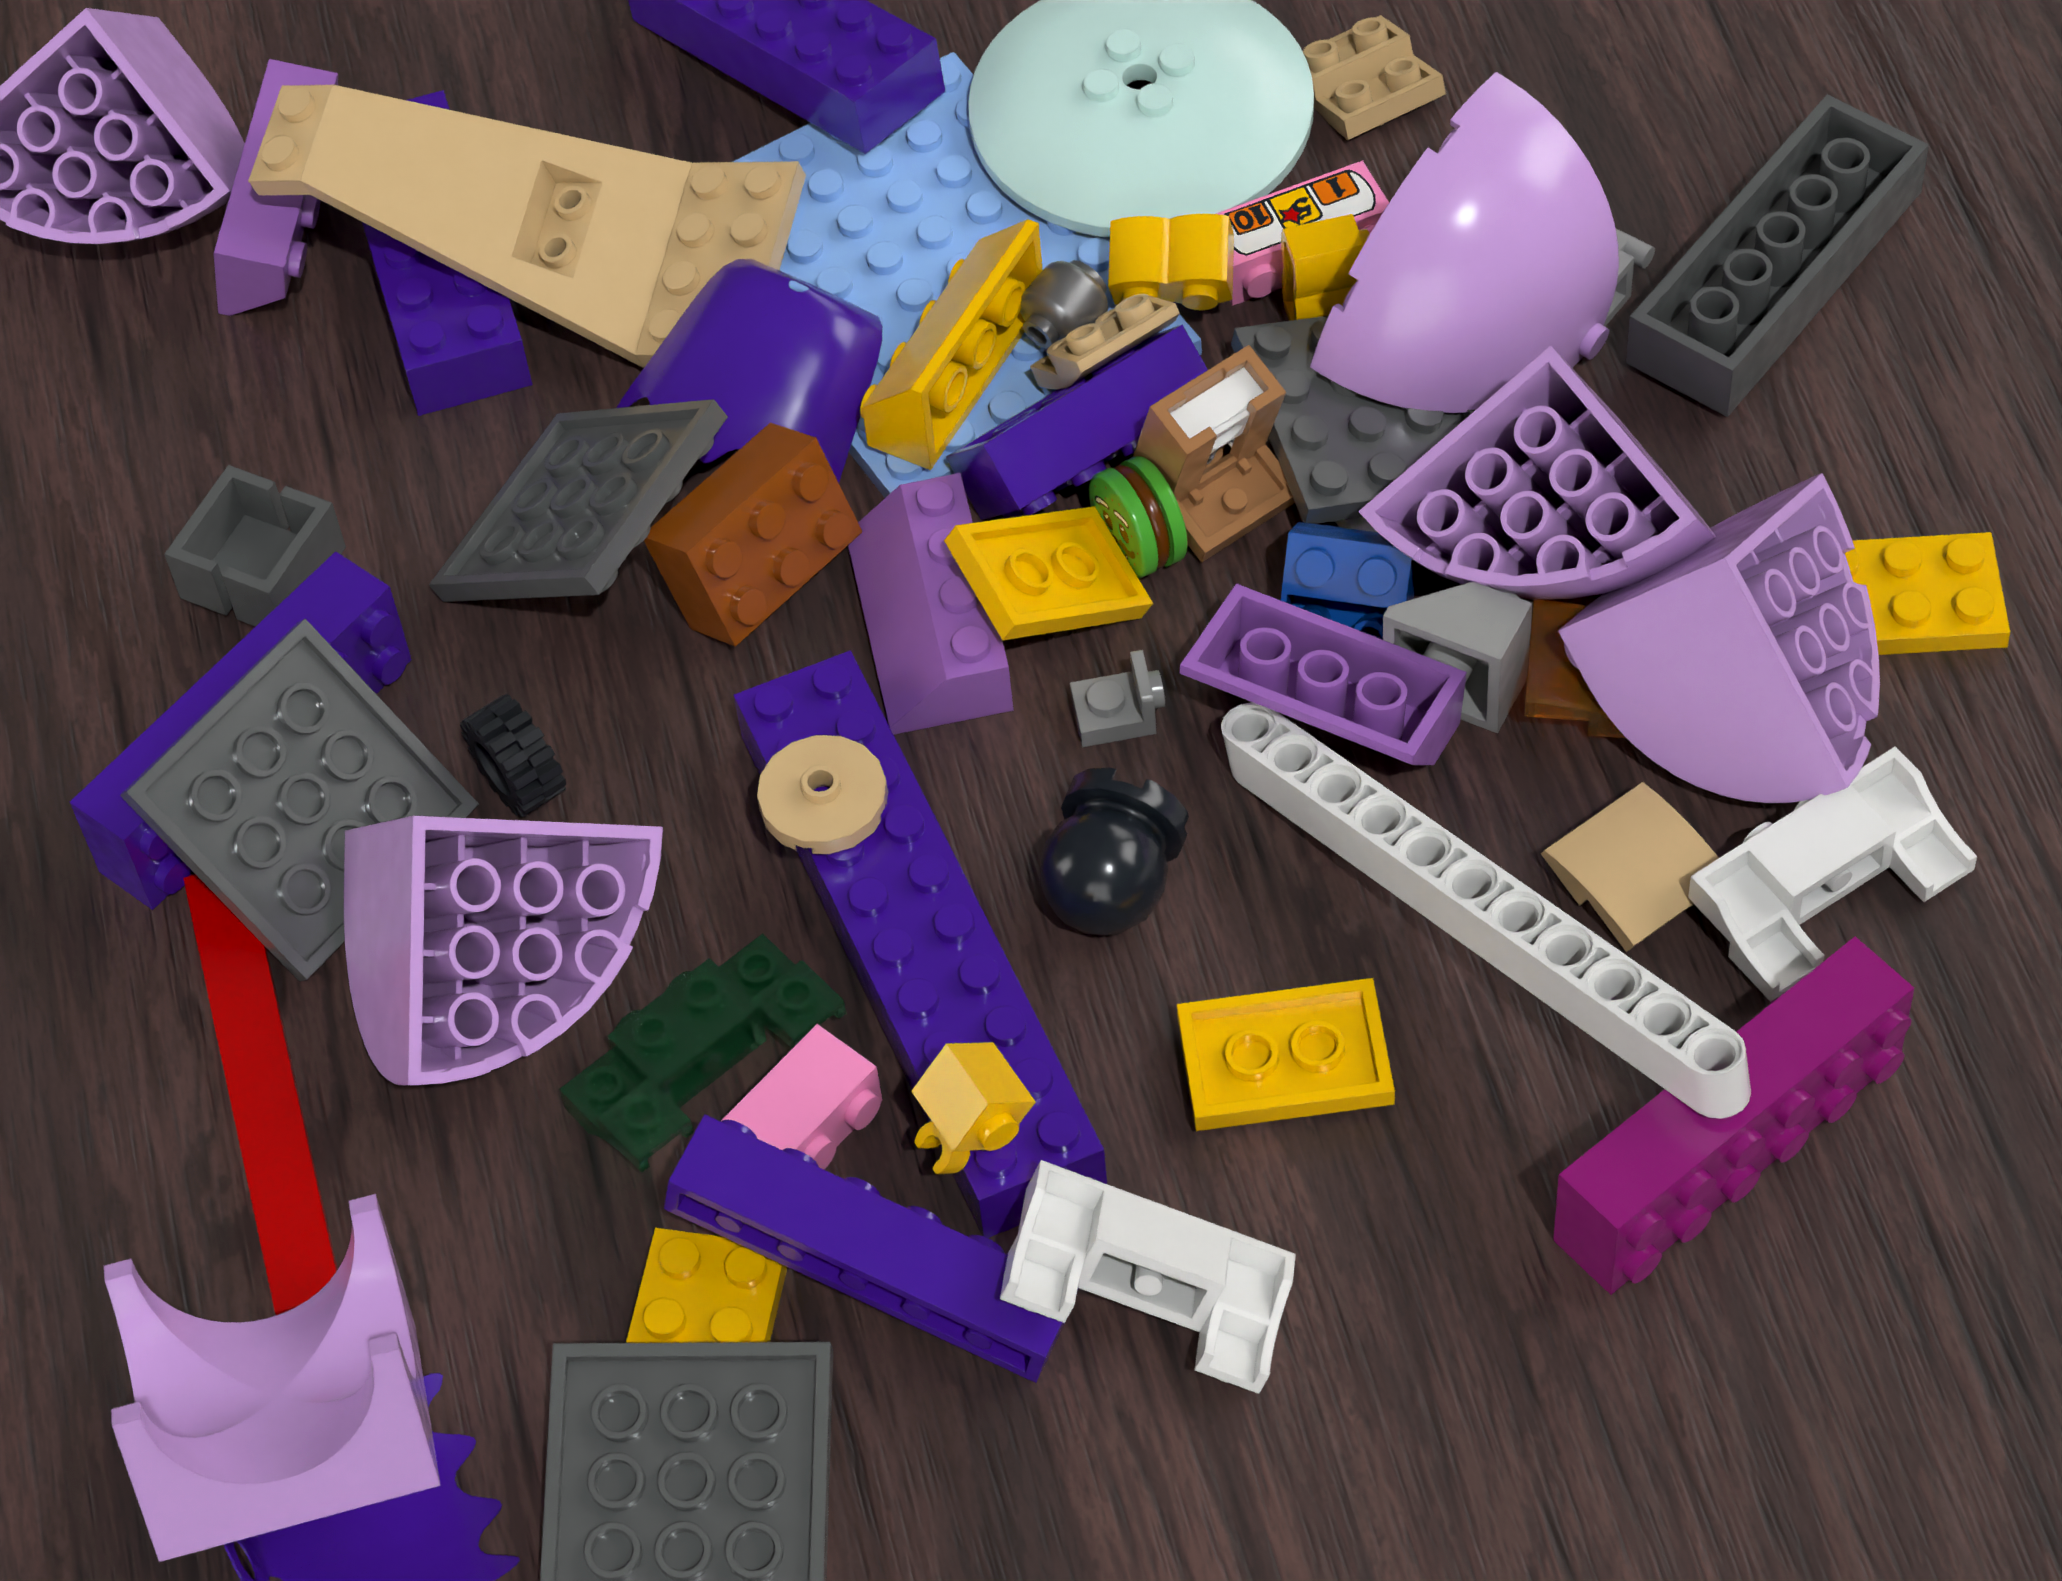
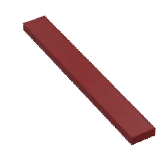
[183,874,338,1315]

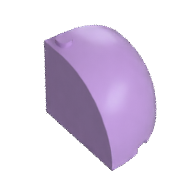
[0,8,245,244]
[1310,72,1619,413]
[1358,345,1716,600]
[1558,473,1880,803]
[344,816,663,1086]

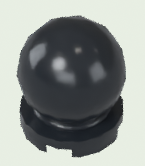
[1040,767,1189,935]

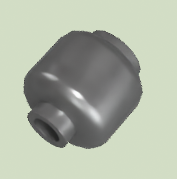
[1020,260,1108,349]

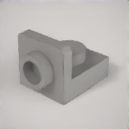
[1070,650,1165,747]

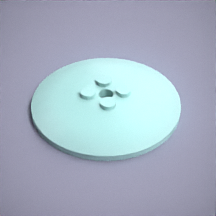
[968,0,1314,238]

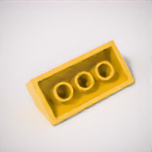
[860,219,1043,470]

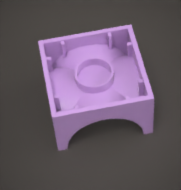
[104,1194,441,1562]

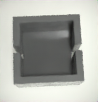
[164,465,346,627]

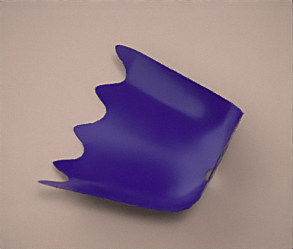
[617,259,883,483]
[224,1373,520,1581]

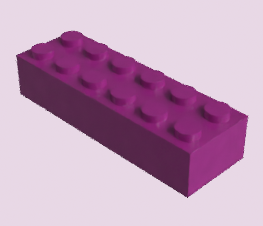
[1553,936,1915,1295]

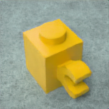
[911,1042,1036,1174]

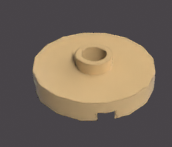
[757,735,888,854]

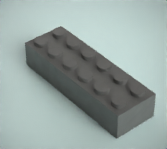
[1626,94,1929,417]

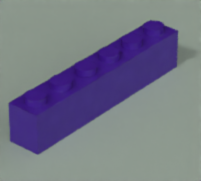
[664,1114,1079,1383]

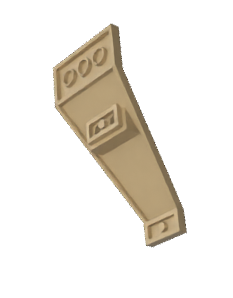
[248,85,806,368]

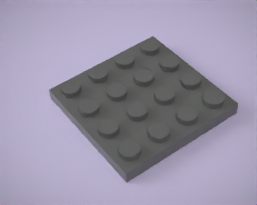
[1231,315,1475,524]
[429,399,728,602]
[120,619,479,982]
[540,1342,833,1581]

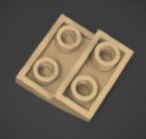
[1302,15,1446,140]
[1030,294,1180,389]
[1541,782,1719,952]

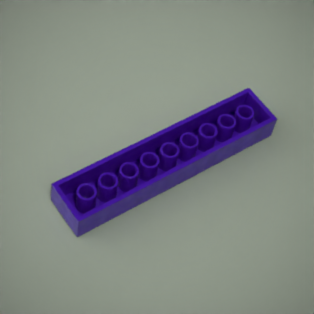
[734,650,1107,1238]

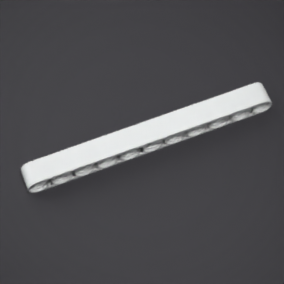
[1221,702,1751,1119]

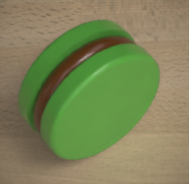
[1089,456,1188,579]

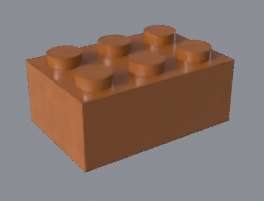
[644,422,862,647]

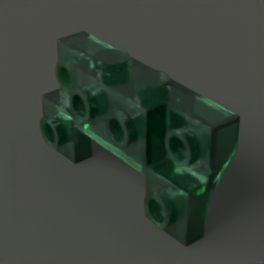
[559,933,846,1172]

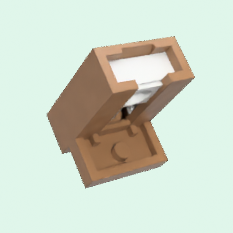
[1133,345,1295,563]

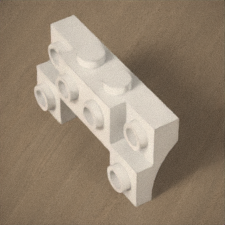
[1688,747,1977,1002]
[1000,1160,1296,1394]

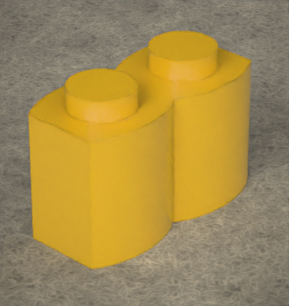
[1108,214,1234,310]
[1281,214,1370,321]

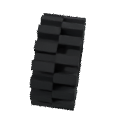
[460,694,567,817]

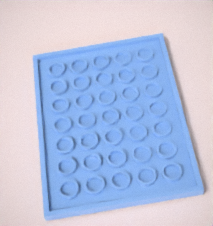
[733,52,1202,498]

